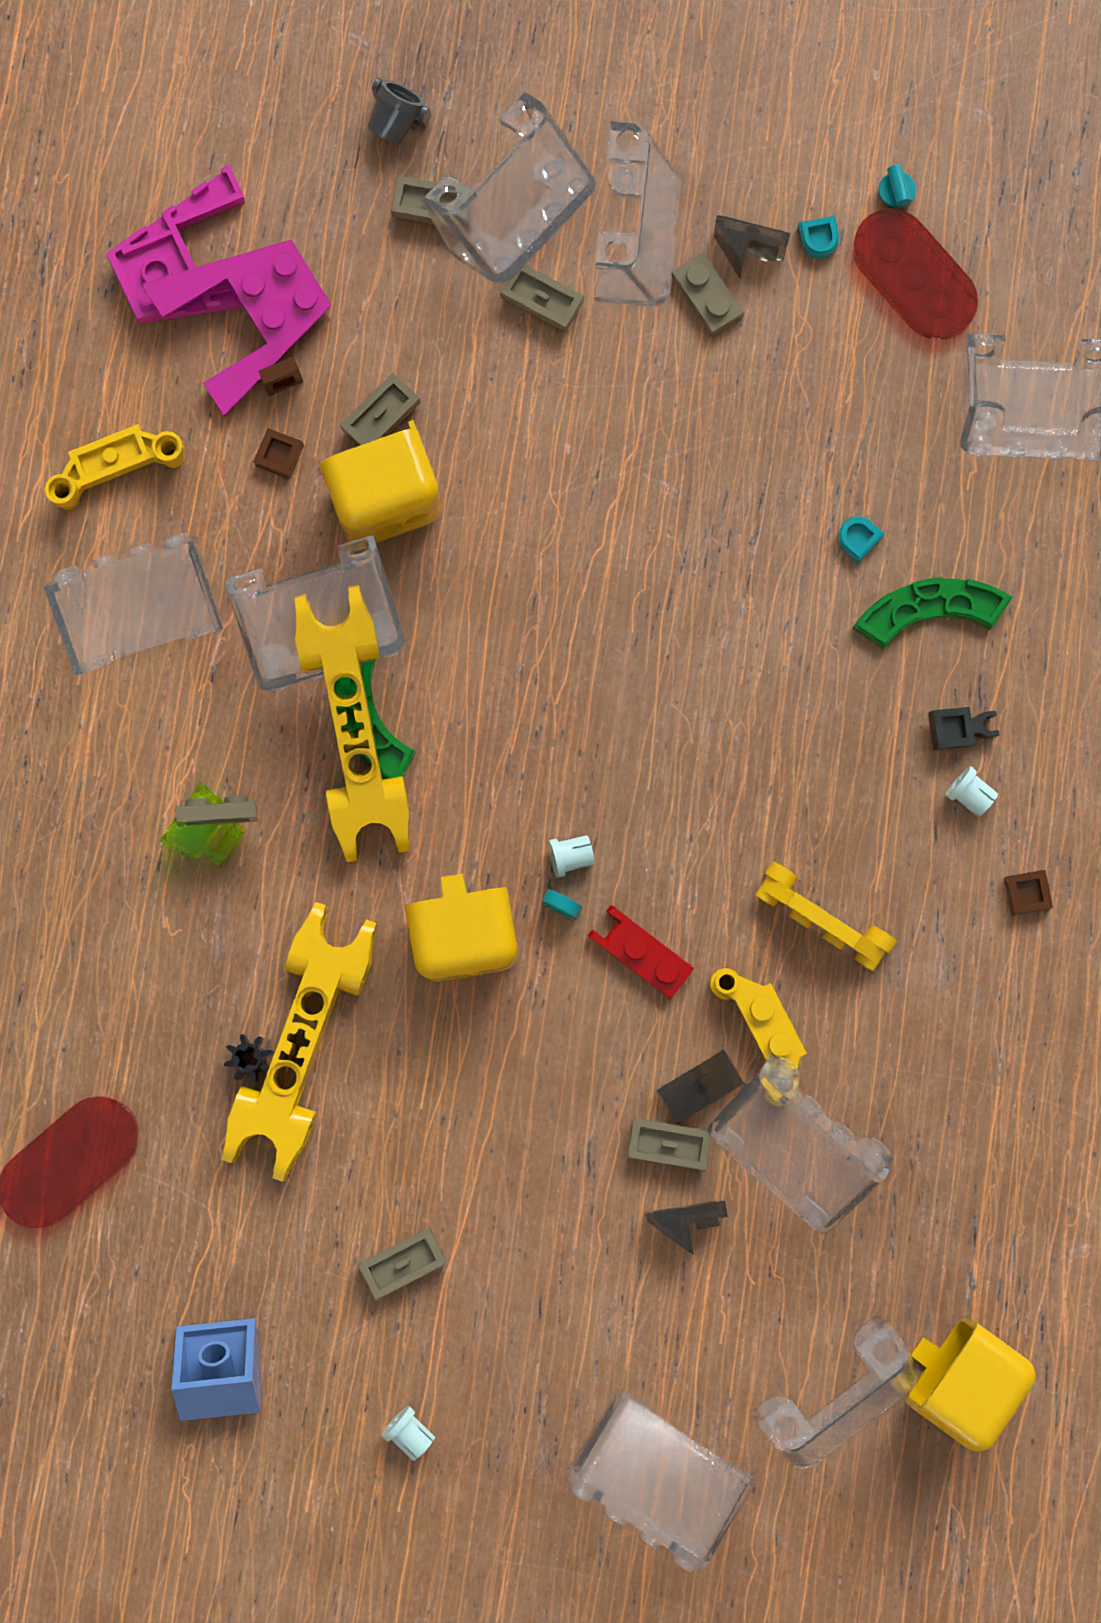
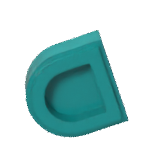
[797,215,840,259]
[838,516,885,564]
[541,889,582,921]

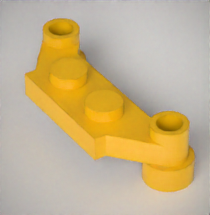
[45,424,185,510]
[755,861,898,971]
[709,968,807,1105]

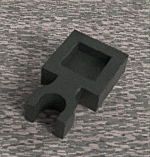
[928,707,999,751]

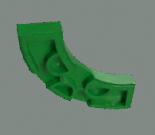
[852,577,1013,649]
[334,659,416,779]

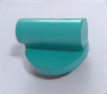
[878,164,916,209]

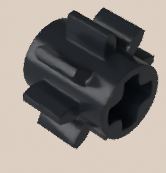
[224,1034,274,1083]

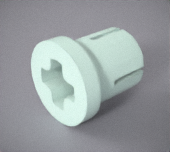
[945,766,998,817]
[548,835,594,878]
[381,1405,435,1461]

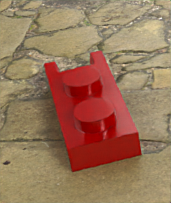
[587,905,694,1000]

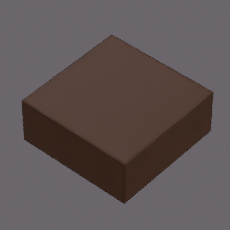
[258,356,303,396]
[253,428,304,479]
[1004,870,1053,916]

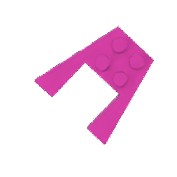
[106,165,245,324]
[142,240,331,417]

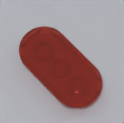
[853,209,978,340]
[0,1096,139,1228]

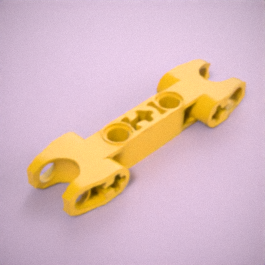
[294,585,410,862]
[221,902,378,1182]

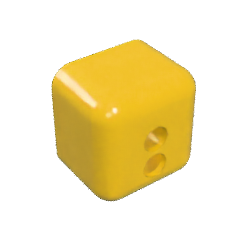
[319,420,442,547]
[405,873,519,982]
[906,1316,1036,1452]

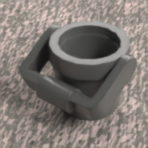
[368,77,431,143]

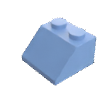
[171,1318,262,1421]

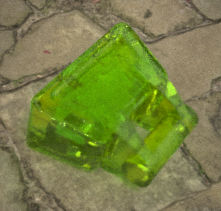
[160,783,246,867]

